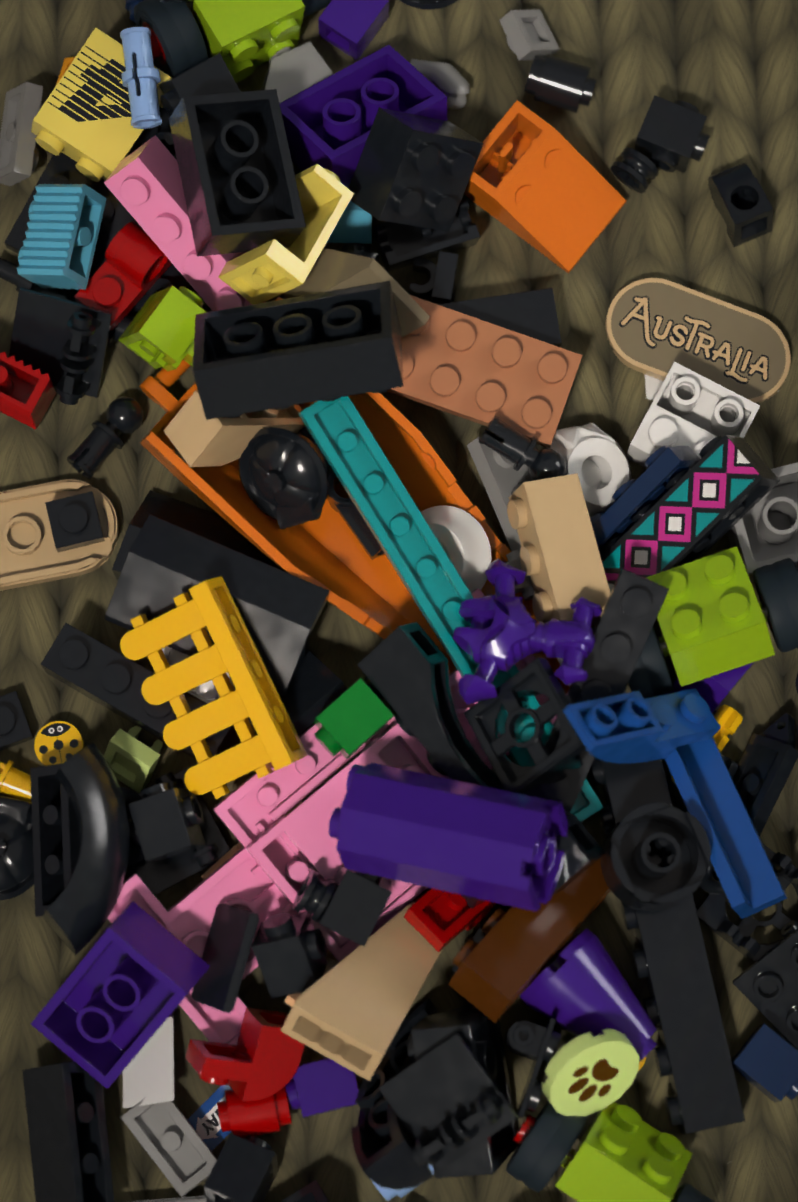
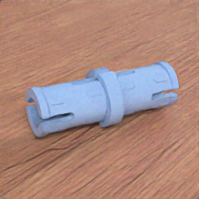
[120,27,162,129]

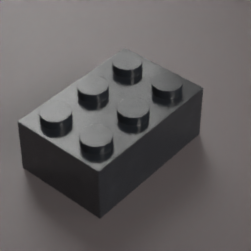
[169,89,306,257]

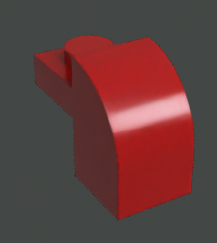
[185,1007,305,1102]

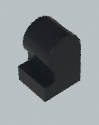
[708,163,773,247]

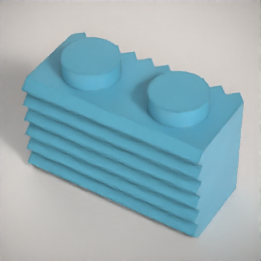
[16,184,107,290]

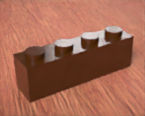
[448,859,611,1023]

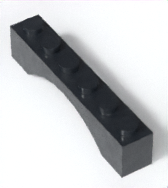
[357,622,605,896]

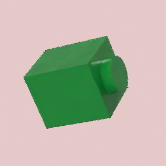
[314,678,394,759]

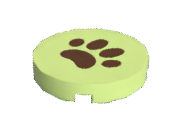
[542,1029,639,1117]

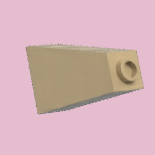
[281,901,443,1081]

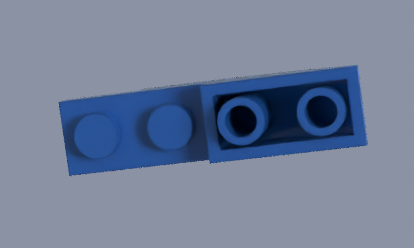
[563,688,721,763]

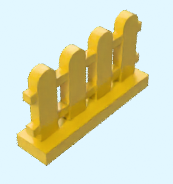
[120,576,308,799]

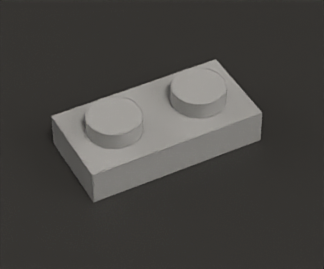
[0,81,43,186]
[121,1098,217,1197]

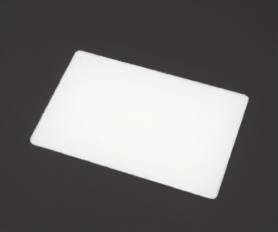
[123,1017,175,1108]

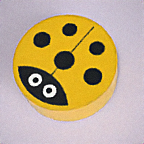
[34,721,85,766]

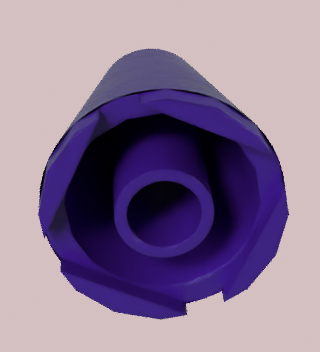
[520,928,657,1063]

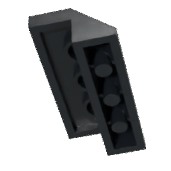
[105,514,329,697]

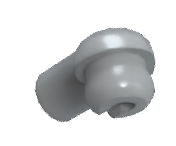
[410,59,470,109]

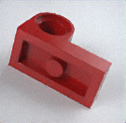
[74,221,172,331]
[404,888,496,952]

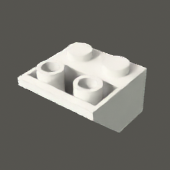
[626,361,760,469]

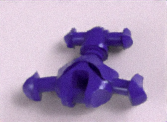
[453,558,602,704]

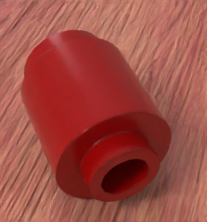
[217,1086,292,1138]

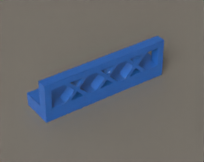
[664,737,787,919]

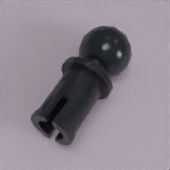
[67,396,144,479]
[478,416,567,480]

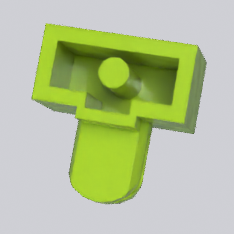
[118,286,207,371]

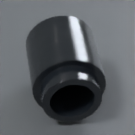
[524,55,597,113]

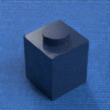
[731,1024,798,1103]

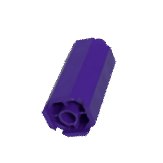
[329,763,568,911]

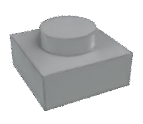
[499,9,560,61]

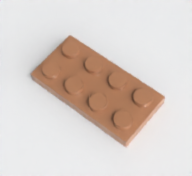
[387,295,583,448]

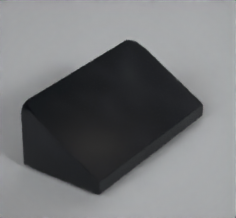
[192,903,259,1013]

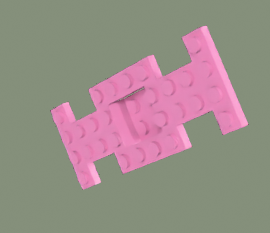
[108,588,556,1045]

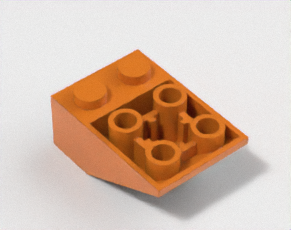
[464,100,627,274]

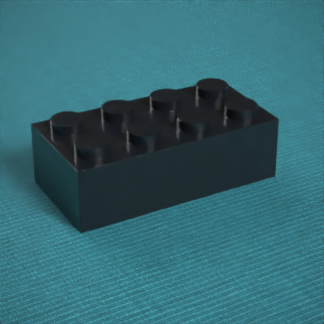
[193,281,403,420]

